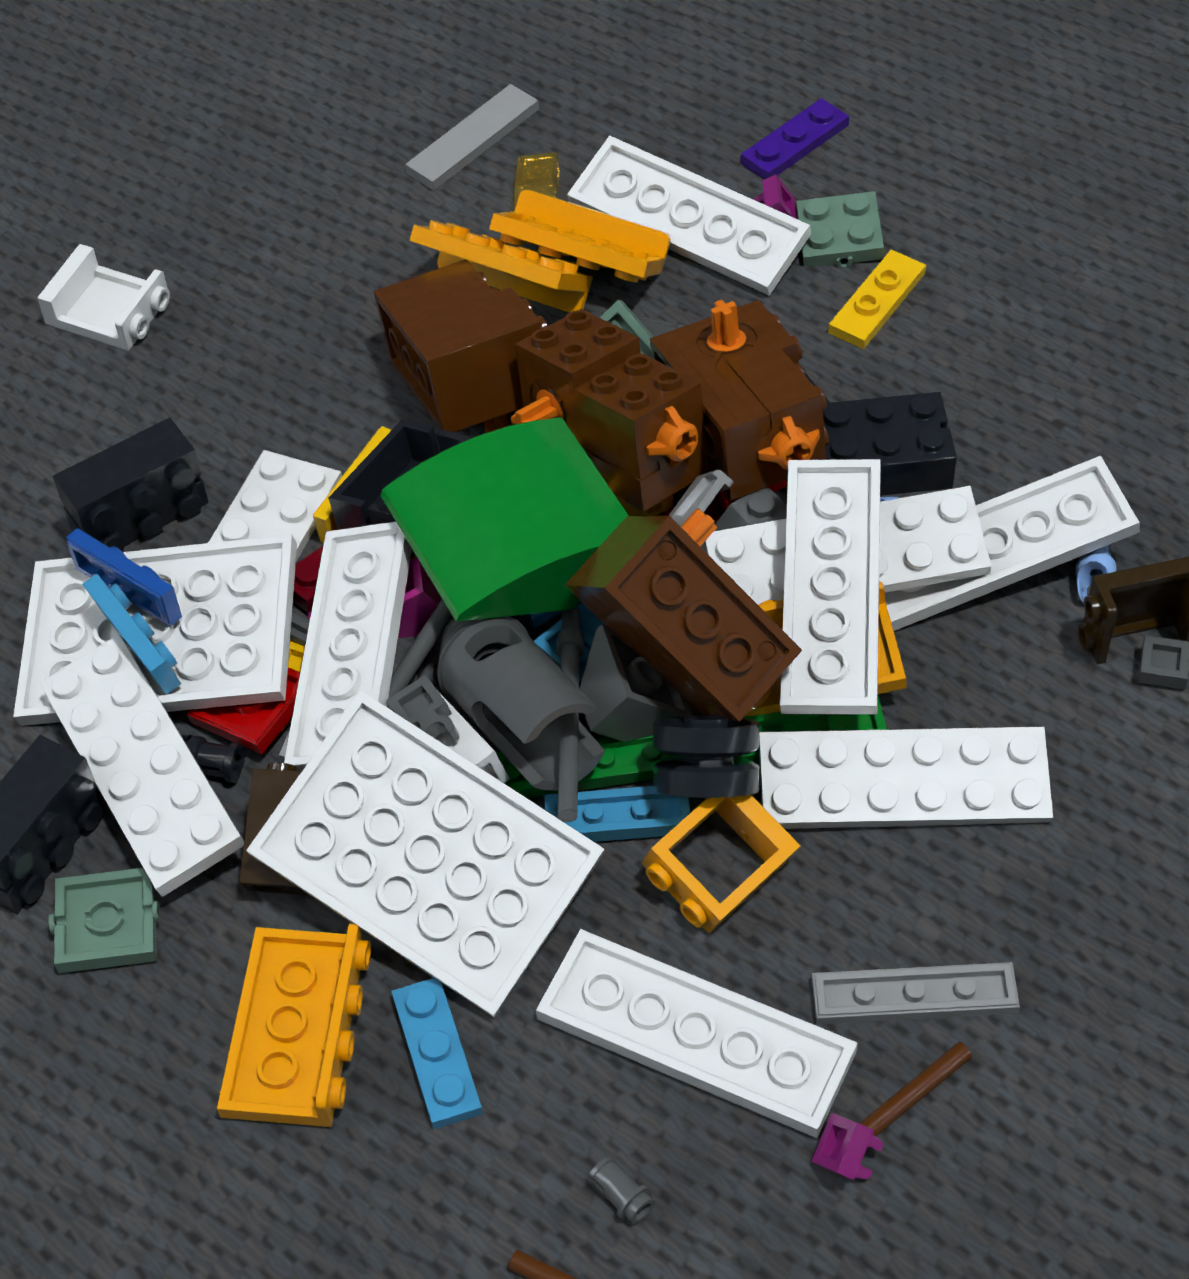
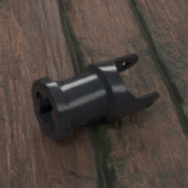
[180,734,245,784]

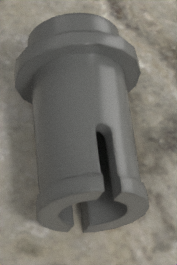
[587,1156,655,1224]

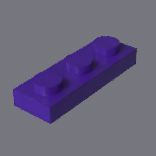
[740,98,849,180]

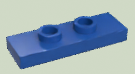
[66,528,182,626]

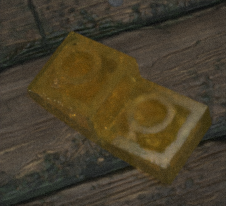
[514,152,559,211]

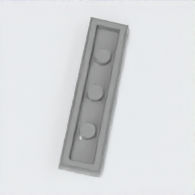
[405,84,539,191]
[812,962,1020,1024]

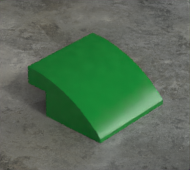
[380,417,629,622]

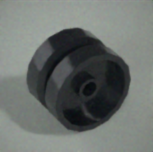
[653,715,760,798]

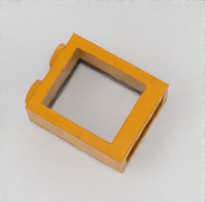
[641,795,800,933]

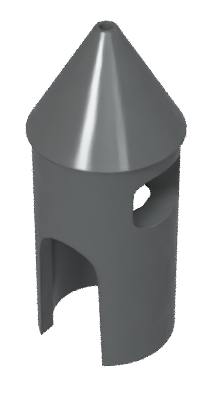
[437,616,605,791]

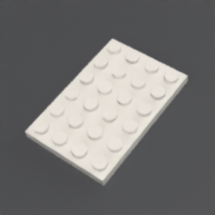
[13,534,297,726]
[246,690,604,1017]

